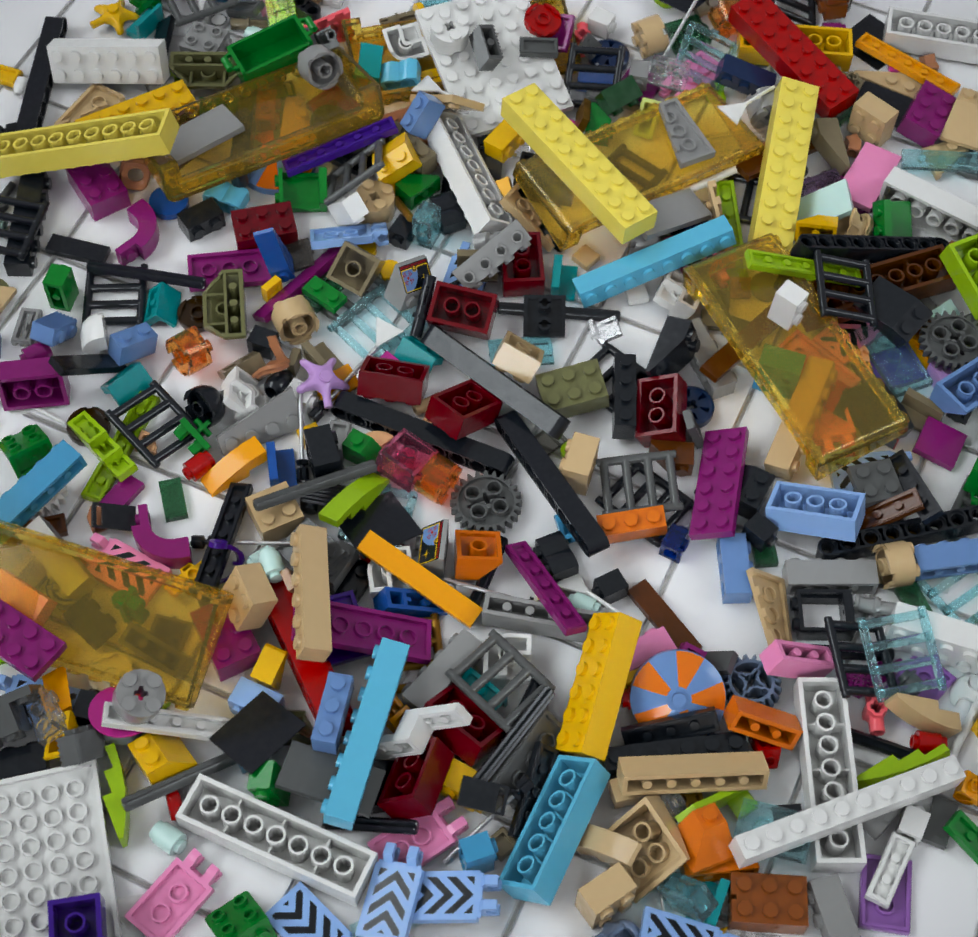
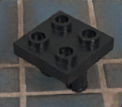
[523,295,566,338]

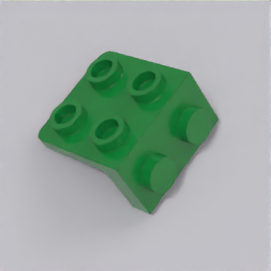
[872,199,912,237]
[205,891,278,937]

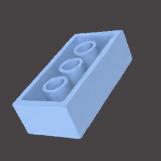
[765,481,866,542]

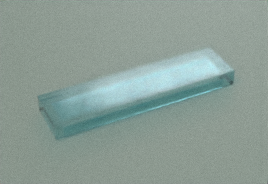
[901,149,978,173]

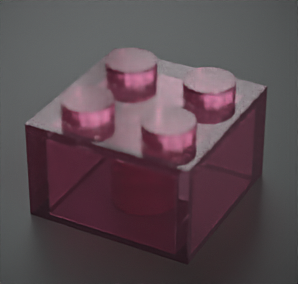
[376,428,439,492]

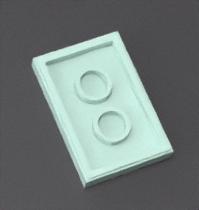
[797,179,854,221]

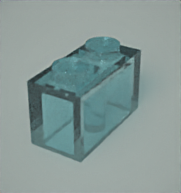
[412,200,441,250]
[657,872,719,923]

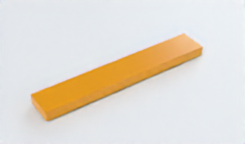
[855,32,961,96]
[356,530,483,629]

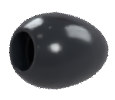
[264,369,293,398]

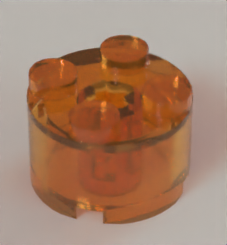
[708,0,740,41]
[165,326,213,376]
[414,453,463,506]

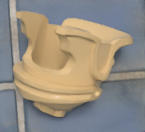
[836,207,874,236]

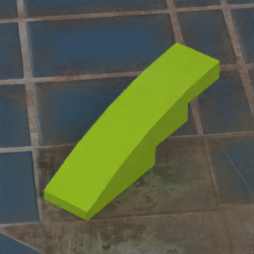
[67,410,139,482]
[318,473,390,528]
[102,743,130,848]
[857,743,950,790]

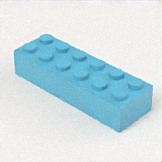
[499,755,611,906]

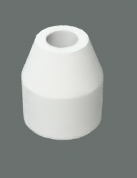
[13,76,28,98]

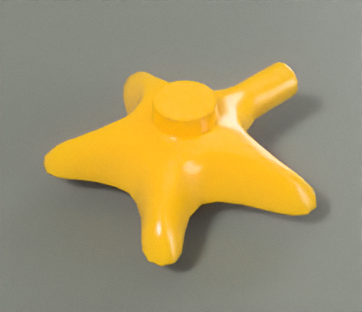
[90,0,140,35]

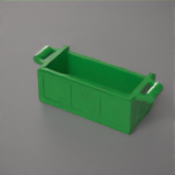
[220,14,318,92]

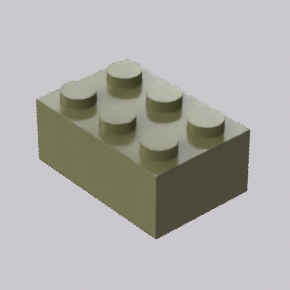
[535,358,609,418]

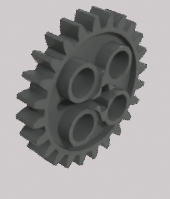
[918,310,978,373]
[450,470,522,533]

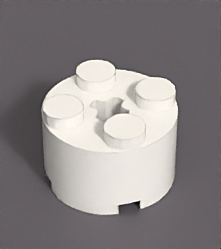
[430,8,469,55]

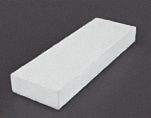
[864,831,916,909]

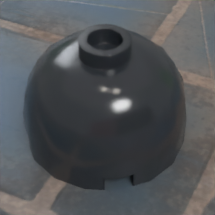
[184,385,226,428]

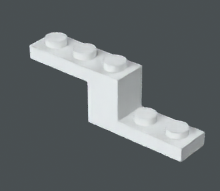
[375,702,473,760]

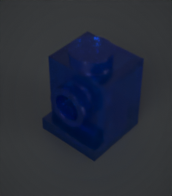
[659,523,690,564]

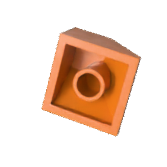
[454,530,503,580]
[677,802,734,876]

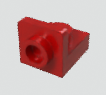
[748,737,781,769]

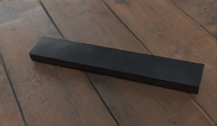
[192,482,253,594]

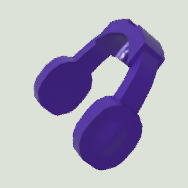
[208,539,245,585]

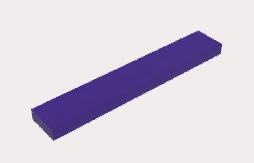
[282,116,399,178]

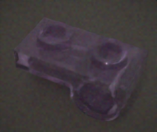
[801,168,841,197]

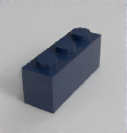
[714,53,777,96]

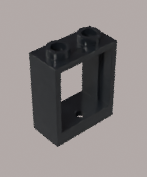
[790,589,856,641]

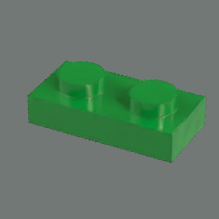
[302,275,347,314]
[943,809,978,865]

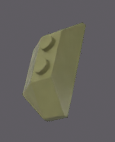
[169,52,238,89]
[202,268,247,340]

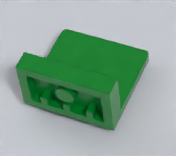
[0,424,53,479]

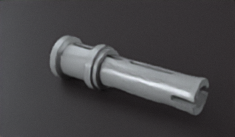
[854,593,926,617]

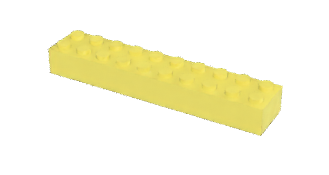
[746,76,819,256]
[501,83,658,245]
[0,108,180,179]

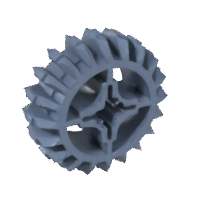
[721,654,782,708]

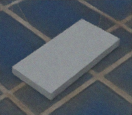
[167,104,245,166]
[641,188,712,241]

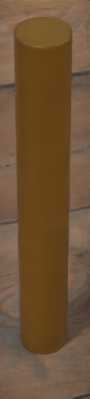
[395,196,414,222]

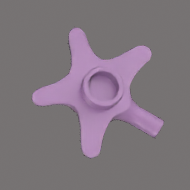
[296,357,350,409]

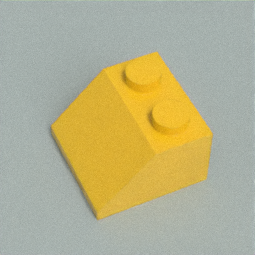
[372,132,423,185]
[127,733,198,785]

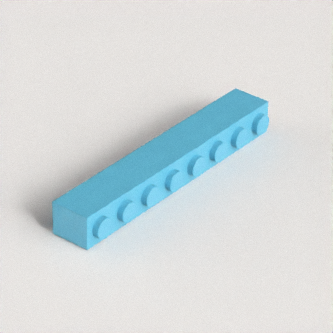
[572,215,737,308]
[320,637,410,831]

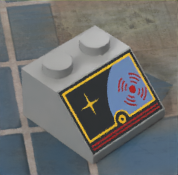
[384,255,431,311]
[413,519,449,580]

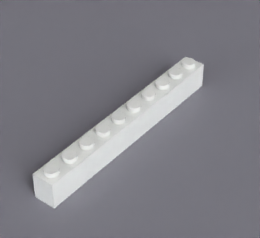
[729,754,966,869]

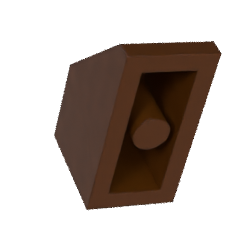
[649,439,694,477]

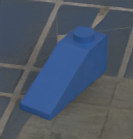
[253,227,295,283]
[373,586,448,618]

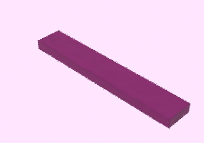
[252,247,341,323]
[505,541,587,636]

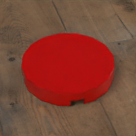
[524,3,562,38]

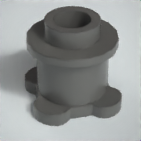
[898,669,930,696]

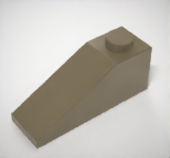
[811,118,851,177]

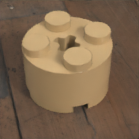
[631,14,669,59]
[355,179,395,225]
[271,295,320,345]
[872,540,921,590]

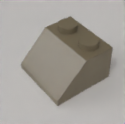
[326,241,385,297]

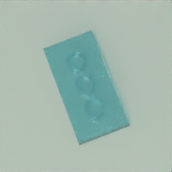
[854,325,933,398]

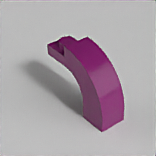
[115,198,159,265]
[131,504,193,569]

